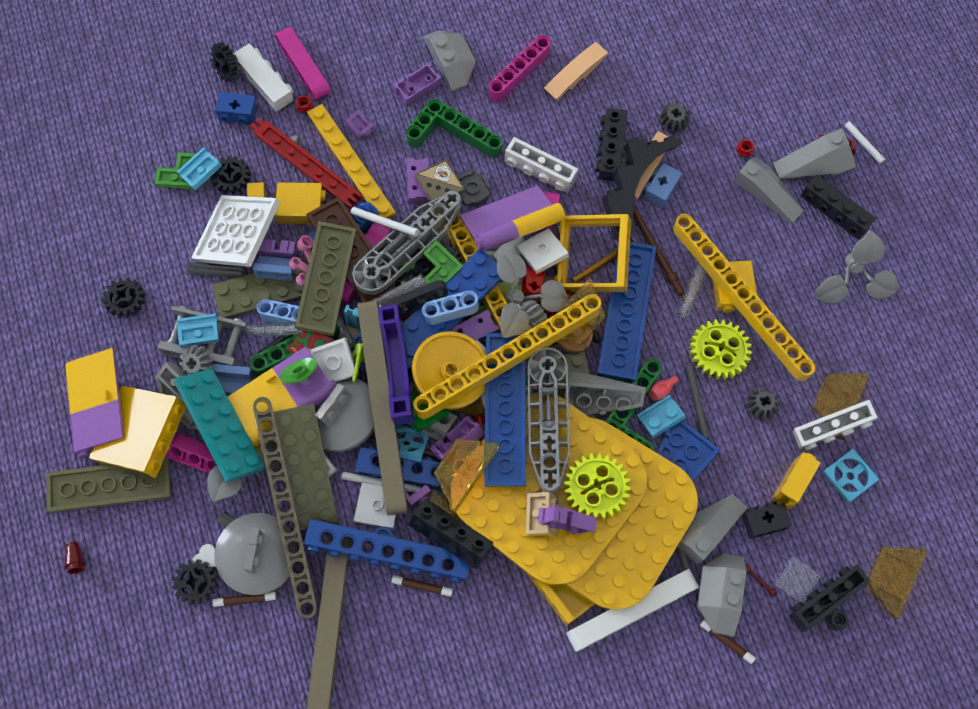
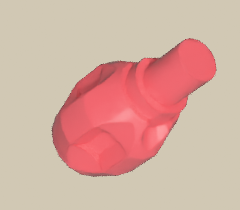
[648,376,679,401]

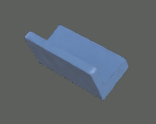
[253,256,296,281]
[211,364,253,394]

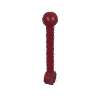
[745,564,777,596]

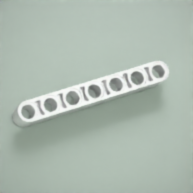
[566,569,699,652]

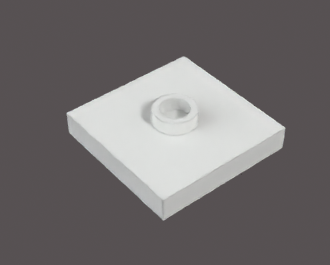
[517,228,569,274]
[309,338,359,383]
[354,482,396,529]

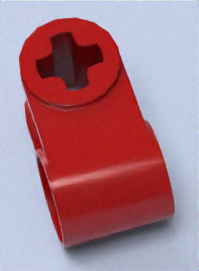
[522,266,545,302]

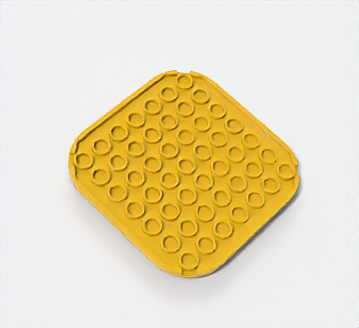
[451,393,647,585]
[564,418,698,610]

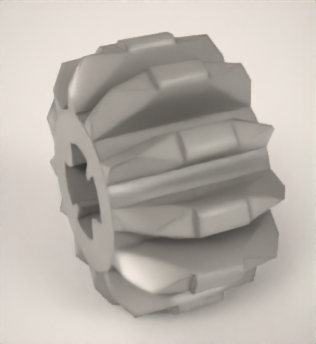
[521,299,548,328]
[179,345,214,375]

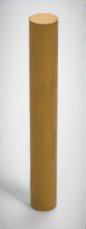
[571,249,618,283]

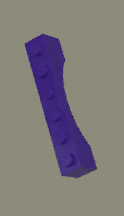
[378,304,415,426]

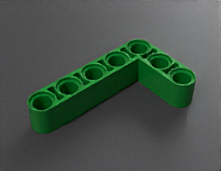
[406,99,502,158]
[250,324,339,376]
[606,358,662,451]

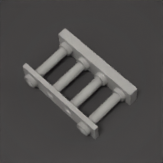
[158,306,249,366]

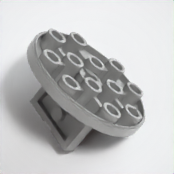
[315,377,375,452]
[215,513,298,595]

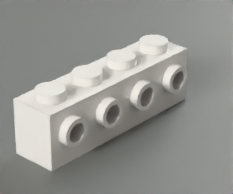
[233,43,294,112]
[504,137,578,193]
[792,400,878,451]

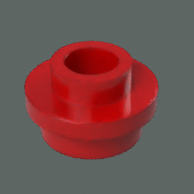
[295,95,313,113]
[736,139,755,157]

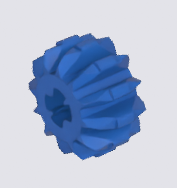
[350,202,379,232]

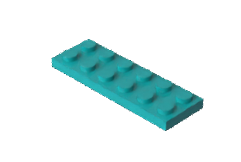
[174,368,264,483]

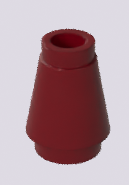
[64,542,86,574]

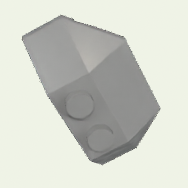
[423,30,476,93]
[156,362,198,429]
[697,553,746,637]

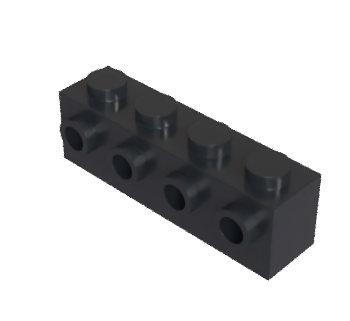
[595,108,628,181]
[800,174,876,240]
[409,499,494,569]
[789,565,871,633]

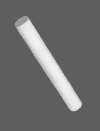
[844,121,885,164]

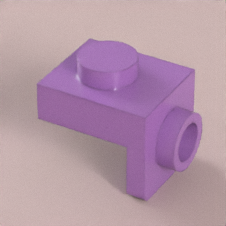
[344,109,375,138]
[405,485,431,509]

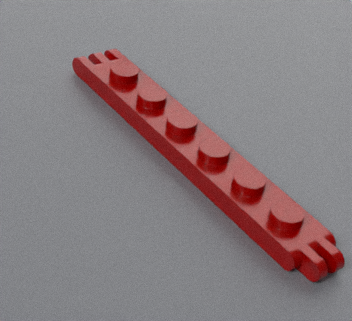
[250,118,363,210]

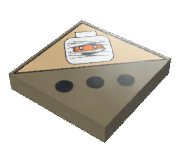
[414,160,465,201]

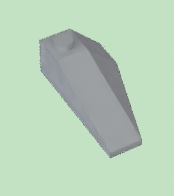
[773,128,856,180]
[735,157,804,224]
[563,372,646,416]
[677,494,748,564]

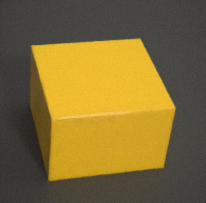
[247,182,266,198]

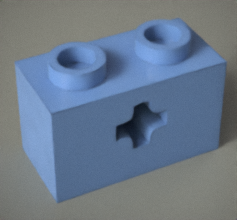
[643,163,682,209]

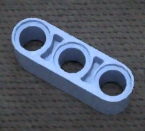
[422,291,479,325]
[257,299,303,331]

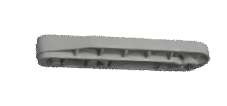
[352,191,462,295]
[528,347,570,494]

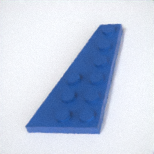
[657,420,720,482]

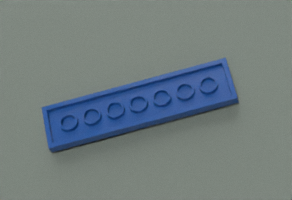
[597,242,657,382]
[403,249,502,372]
[484,333,526,487]

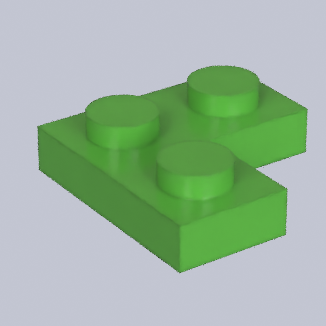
[154,152,196,189]
[423,240,463,290]

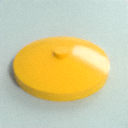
[411,331,486,410]

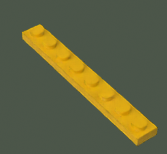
[307,104,396,219]

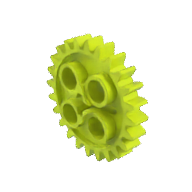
[689,319,752,380]
[564,453,631,520]

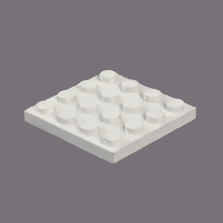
[192,195,280,267]

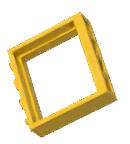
[555,214,631,292]

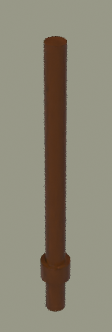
[633,203,685,296]

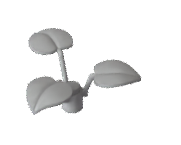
[813,230,898,303]
[497,250,569,338]
[207,442,281,502]

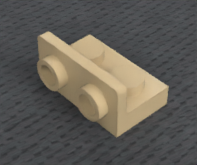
[525,492,560,537]

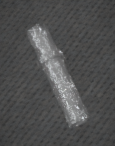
[677,264,706,319]
[370,274,426,306]
[247,322,303,338]

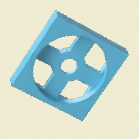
[396,425,430,462]
[822,449,879,503]

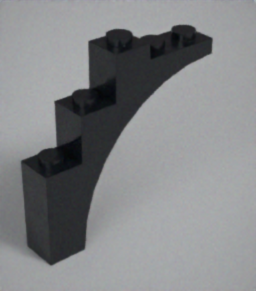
[602,136,683,240]

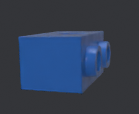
[215,92,258,124]

